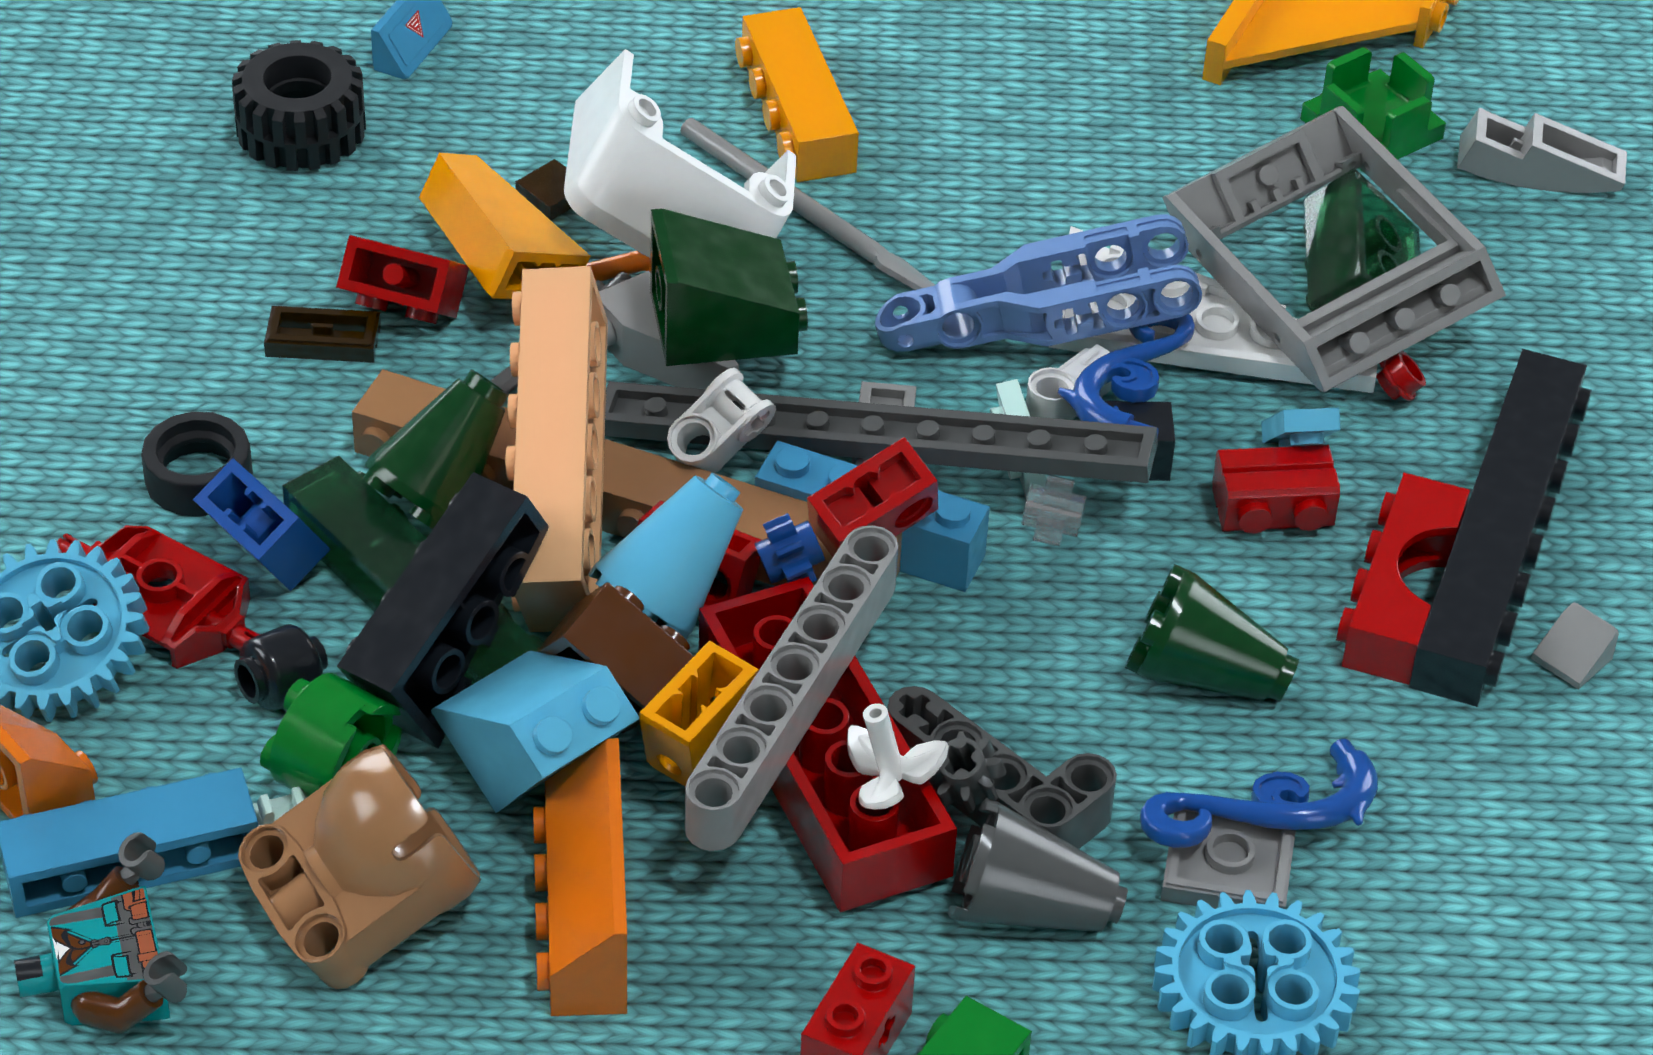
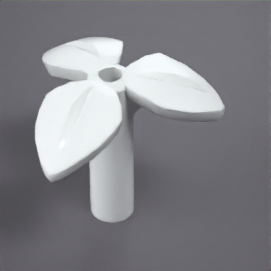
[847,704,949,810]

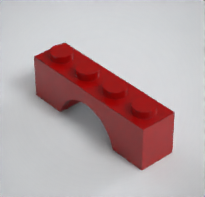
[1336,472,1470,685]

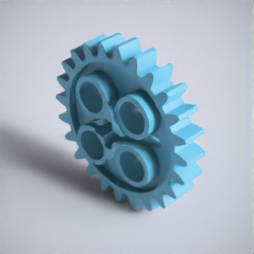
[0,539,149,722]
[1152,890,1360,1055]

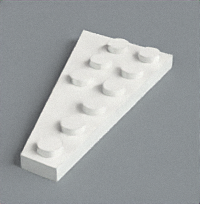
[1049,226,1378,393]

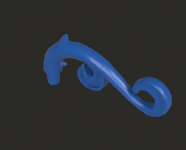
[1058,314,1195,437]
[1140,739,1378,848]

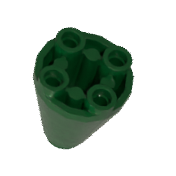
[362,369,509,529]
[1125,564,1299,702]

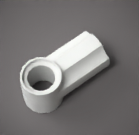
[1026,344,1111,420]

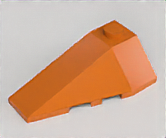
[0,705,98,819]

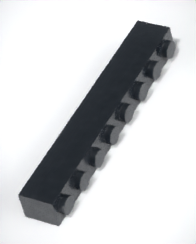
[1409,349,1592,707]

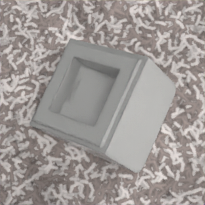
[1531,602,1619,690]

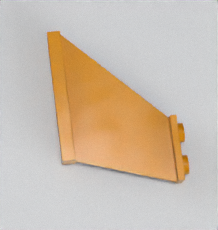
[1202,0,1459,85]

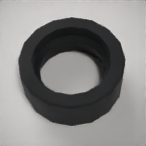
[141,411,253,516]

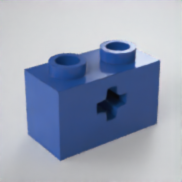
[193,458,331,591]

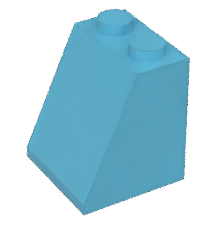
[431,650,639,813]

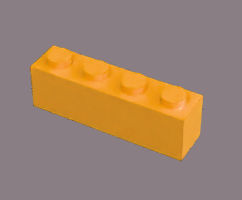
[735,7,859,182]

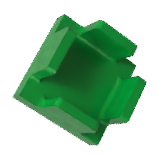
[1300,47,1446,171]

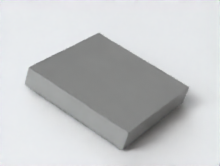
[1161,810,1296,909]

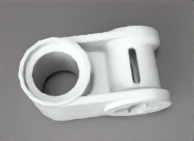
[667,368,776,473]

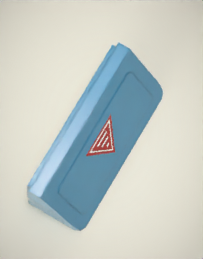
[371,0,452,79]

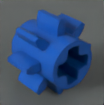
[754,513,826,584]

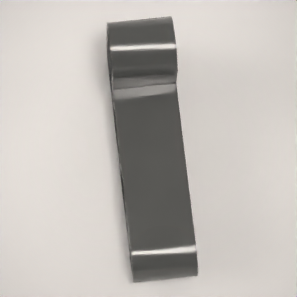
[887,686,1117,849]

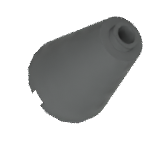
[948,798,1128,932]

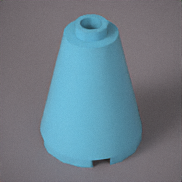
[588,472,744,640]

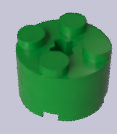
[260,673,402,798]

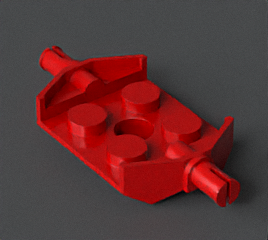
[57,525,260,669]

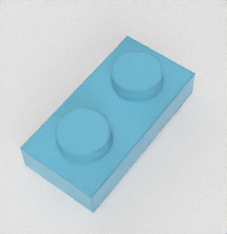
[1261,408,1340,447]

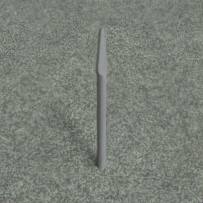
[680,118,935,290]

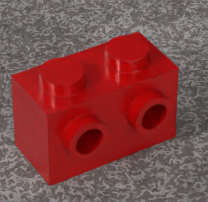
[336,235,469,324]

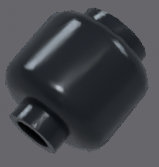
[234,624,328,711]

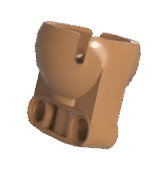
[238,744,481,989]

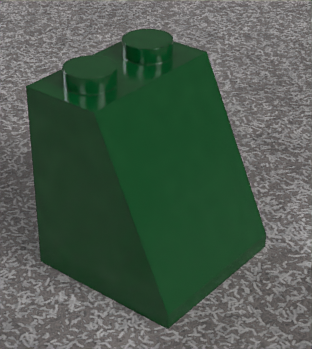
[650,208,808,366]

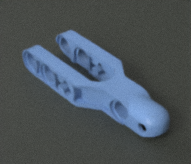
[875,214,1202,352]

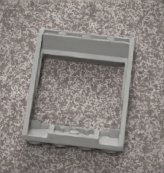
[1162,106,1506,392]

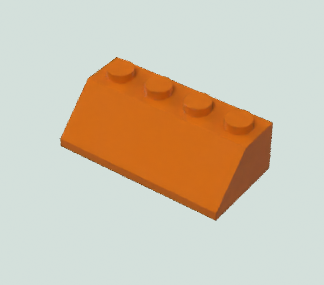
[533,738,627,1016]

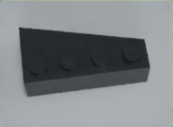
[337,472,549,749]

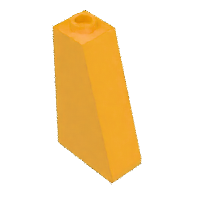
[419,152,591,299]

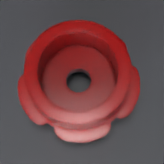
[1376,351,1426,401]

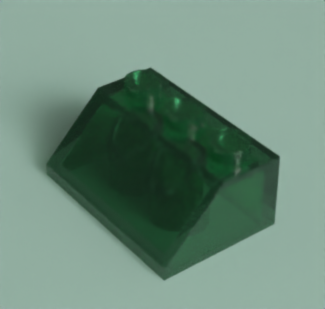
[1303,168,1421,312]

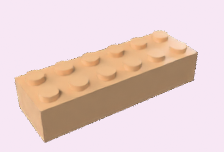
[505,266,608,632]

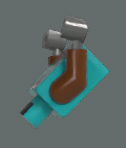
[14,832,187,1034]

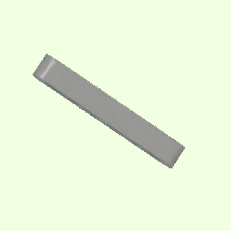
[685,525,898,851]

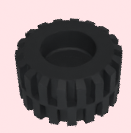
[232,40,366,171]

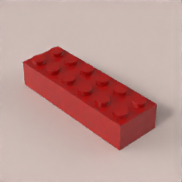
[698,576,957,912]

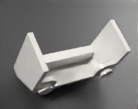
[564,49,796,258]

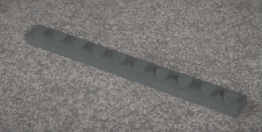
[605,381,1158,483]

